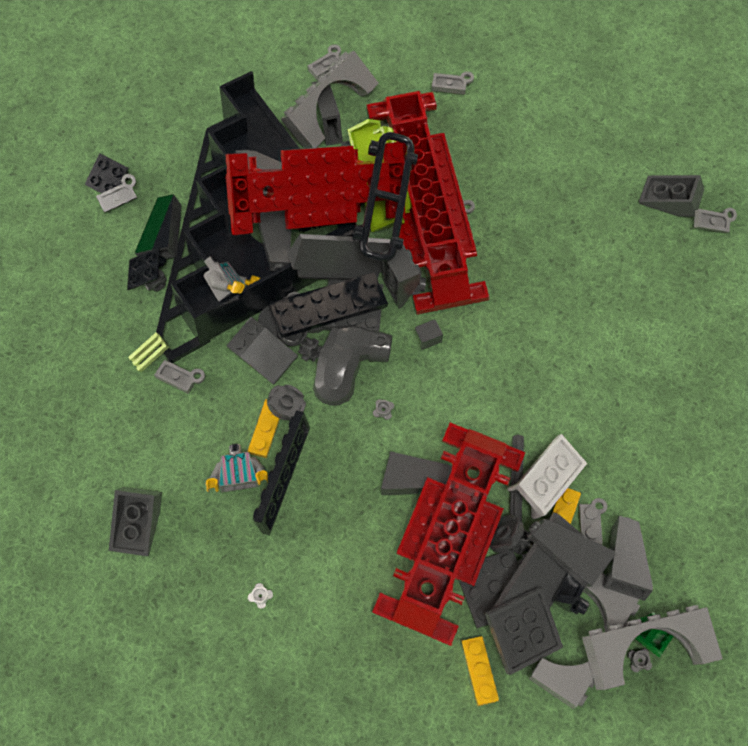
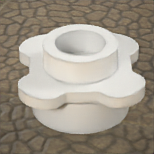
[248,584,273,609]

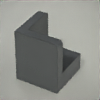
[415,319,443,350]

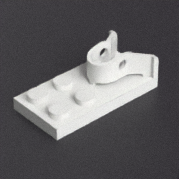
[507,434,587,519]

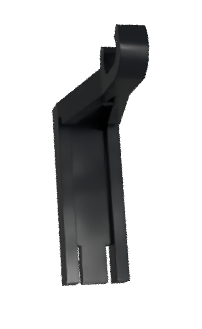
[551,573,589,615]

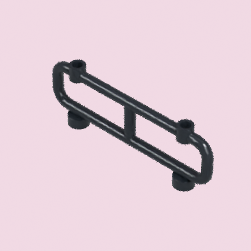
[352,132,418,262]

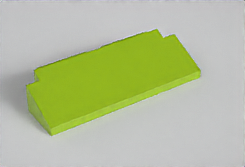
[347,119,411,232]

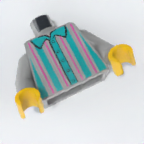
[204,255,261,301]
[206,444,268,492]

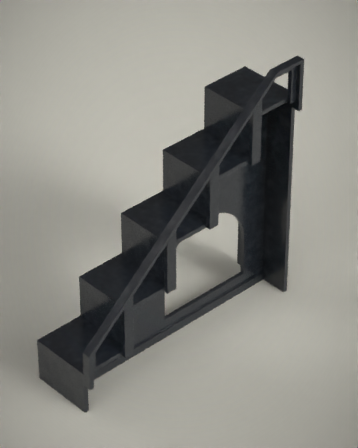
[156,71,363,363]

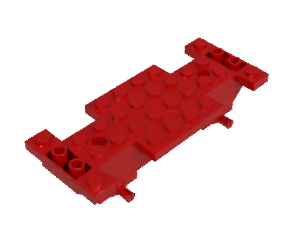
[226,142,406,235]
[372,422,526,646]

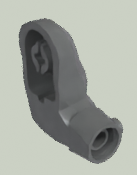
[313,326,392,406]

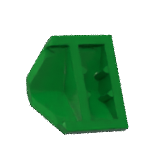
[635,613,674,657]

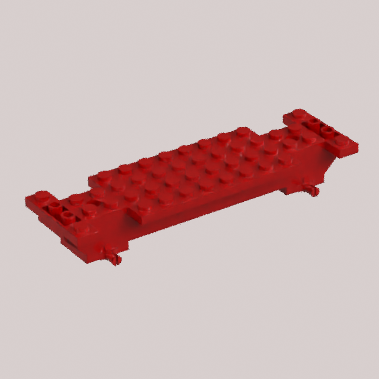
[366,91,489,315]

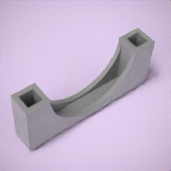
[281,51,379,149]
[529,573,640,709]
[582,605,723,690]

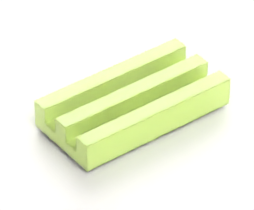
[128,332,169,372]

